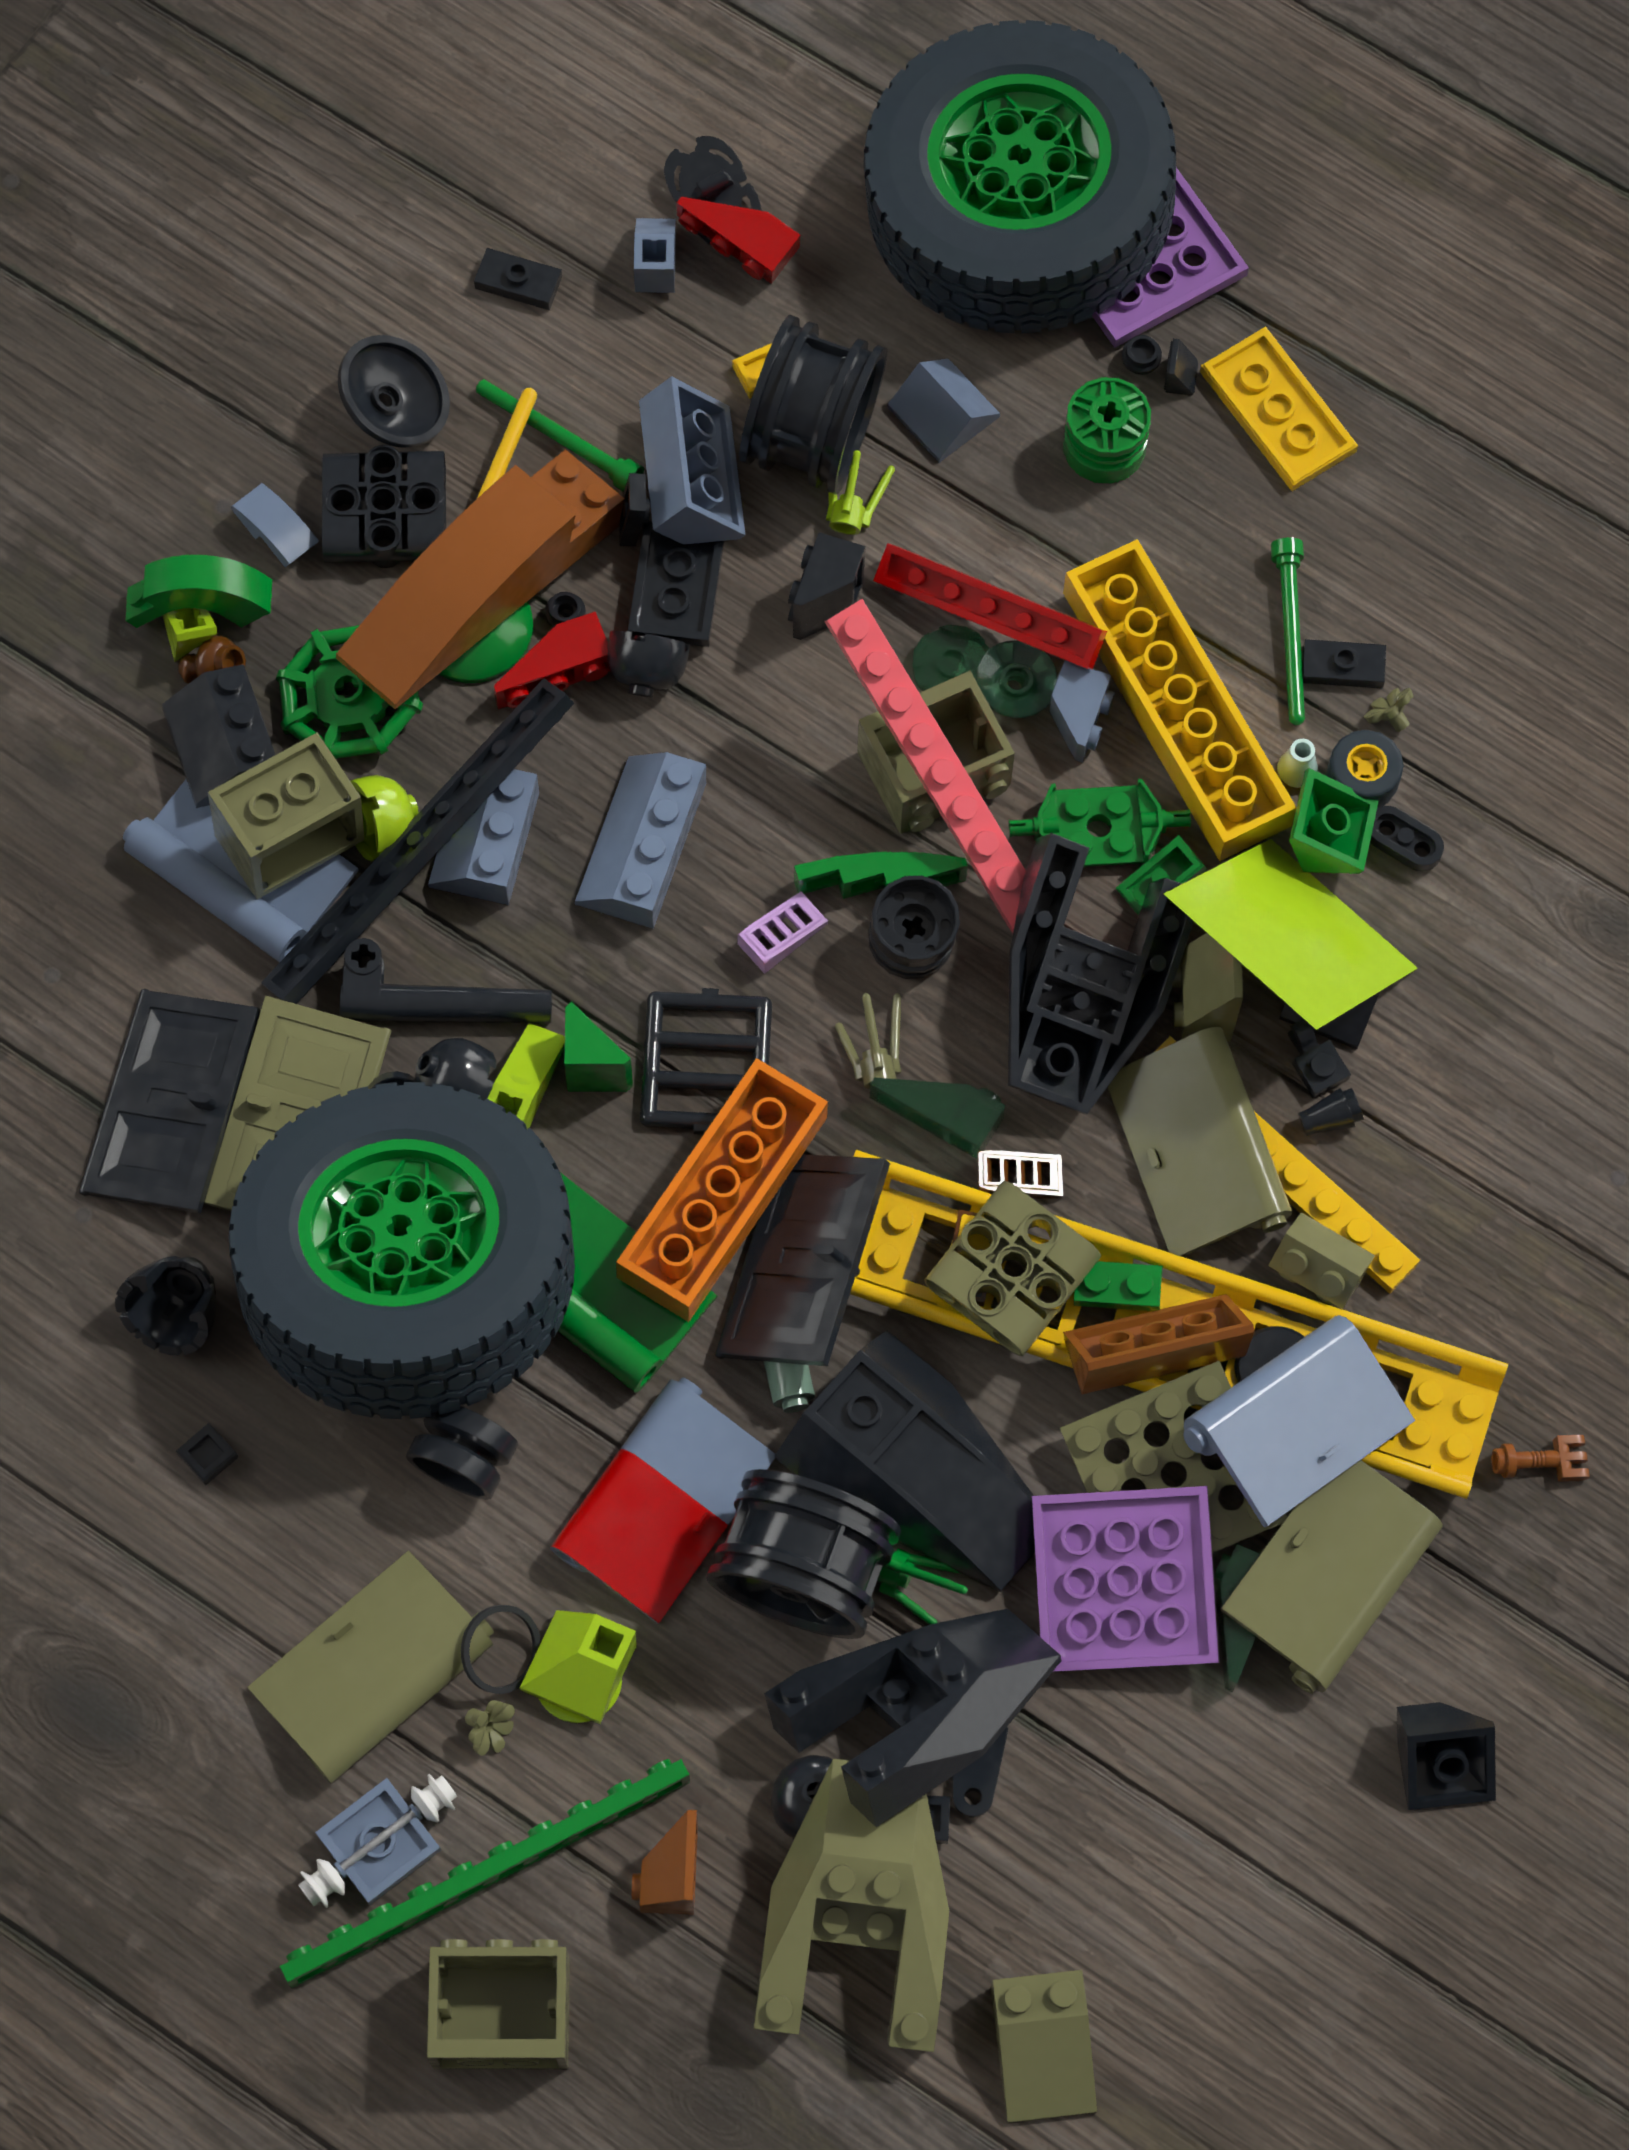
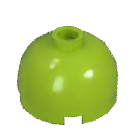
[350,775,419,861]

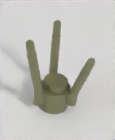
[835,993,901,1089]

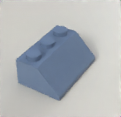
[428,769,539,905]

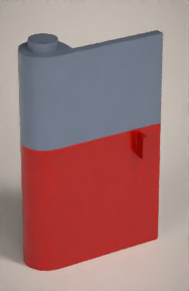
[550,1378,775,1624]

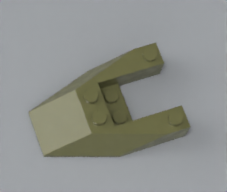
[754,1758,949,2052]

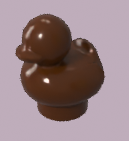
[178,636,246,684]

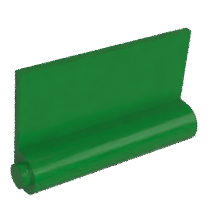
[557,1172,718,1393]

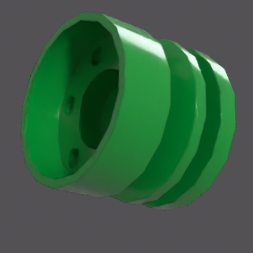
[1063,377,1151,484]

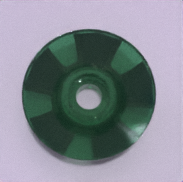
[976,640,1058,718]

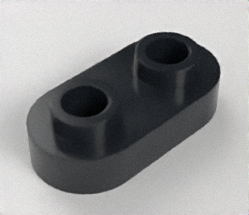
[1370,806,1444,871]

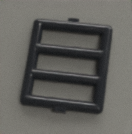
[640,988,772,1135]

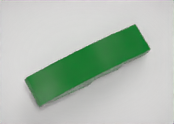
[794,852,968,899]

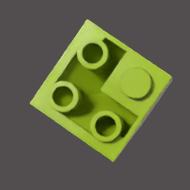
[520,1610,636,1724]

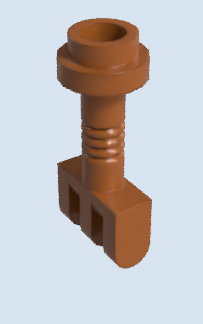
[1491,1435,1590,1482]

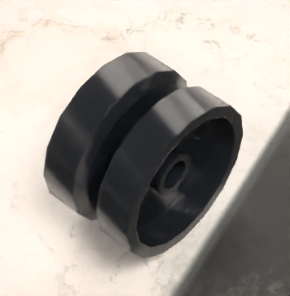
[406,1406,518,1500]

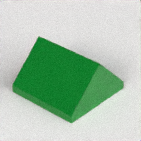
[1289,768,1379,874]
[564,1002,633,1092]

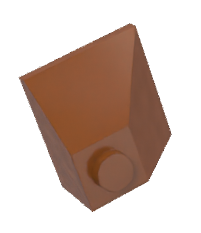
[632,1810,698,1915]

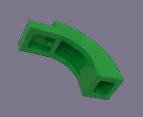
[125,555,273,628]

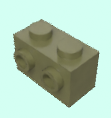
[1268,1212,1375,1309]

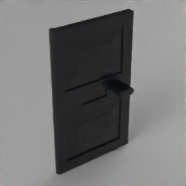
[79,989,261,1214]
[715,1155,890,1366]

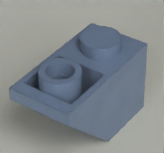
[634,218,676,293]
[1049,660,1115,762]

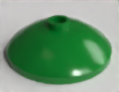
[439,601,533,683]

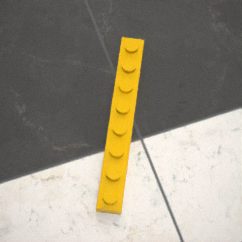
[1155,1036,1420,1294]

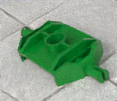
[1008,779,1191,867]

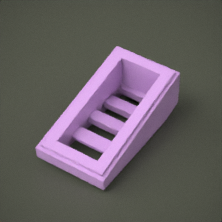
[738,892,828,974]

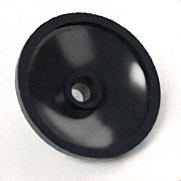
[338,335,450,448]

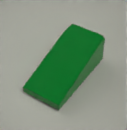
[1115,835,1208,916]

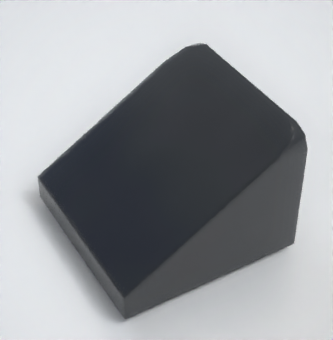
[1164,338,1198,396]

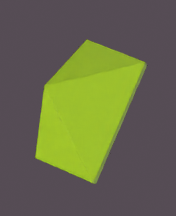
[163,608,217,662]

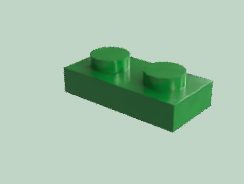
[1074,1261,1163,1311]

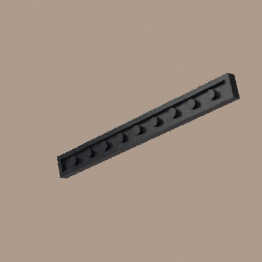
[261,678,575,1004]

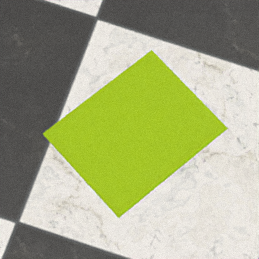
[1164,839,1418,1030]

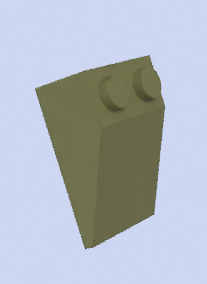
[1172,933,1243,1041]
[990,1970,1097,2123]

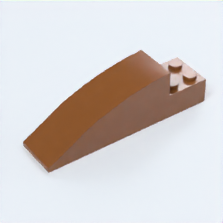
[336,449,625,709]

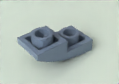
[230,483,319,568]

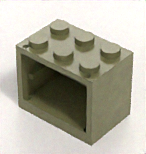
[857,671,1015,834]
[208,733,365,900]
[427,1939,570,2069]

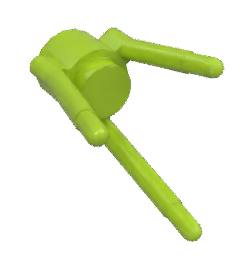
[826,450,895,535]

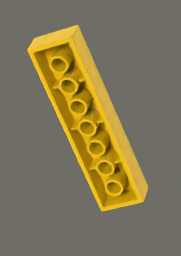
[1063,539,1297,861]

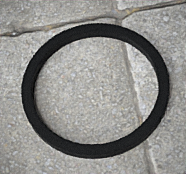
[461,1605,541,1694]

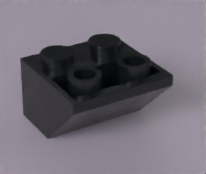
[788,533,866,640]

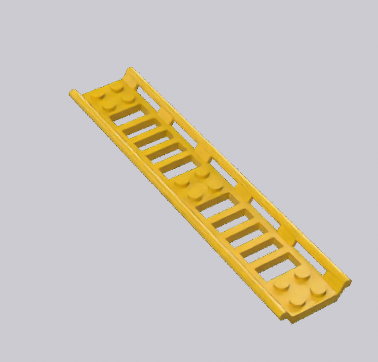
[850,1150,1508,1499]

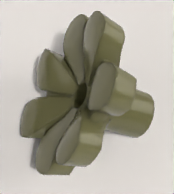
[1364,688,1413,732]
[465,1700,515,1756]

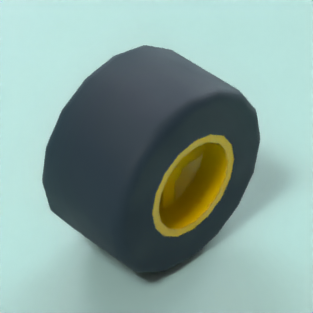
[1326,730,1404,808]

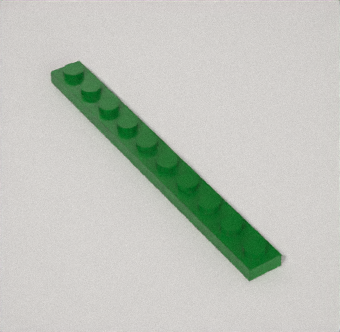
[280,1759,690,1989]

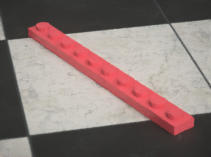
[824,599,1026,934]

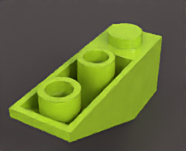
[487,1023,565,1129]

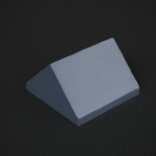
[888,359,1000,463]

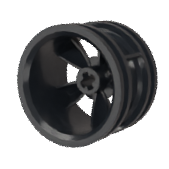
[739,315,887,495]
[706,1469,901,1639]

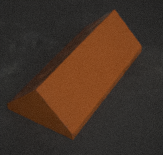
[1063,1294,1254,1395]

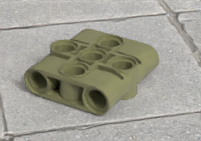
[924,1181,1101,1357]

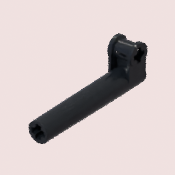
[340,938,552,1023]

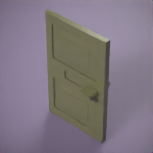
[204,995,391,1211]

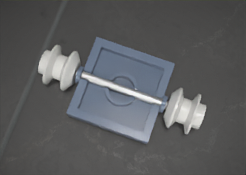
[298,1774,457,1908]

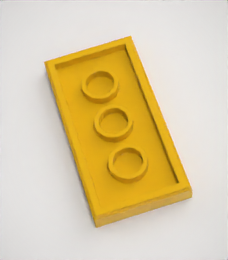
[1200,326,1358,491]

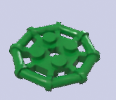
[276,625,423,759]

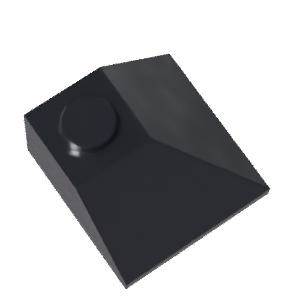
[1397,1702,1496,1810]

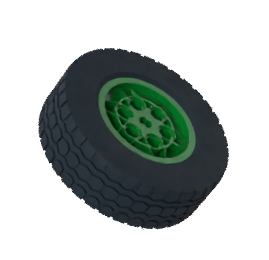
[863,20,1176,333]
[229,1082,575,1419]

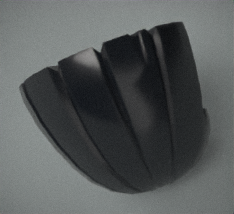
[115,1256,216,1356]

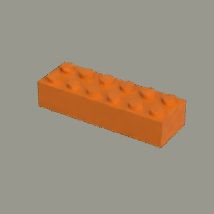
[616,1058,828,1322]

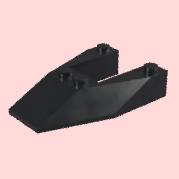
[1008,833,1194,1114]
[764,1608,1062,1827]

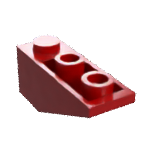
[677,197,801,284]
[494,611,610,709]

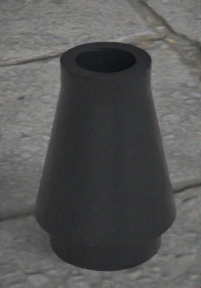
[1298,1088,1364,1136]

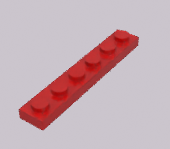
[873,543,1107,670]

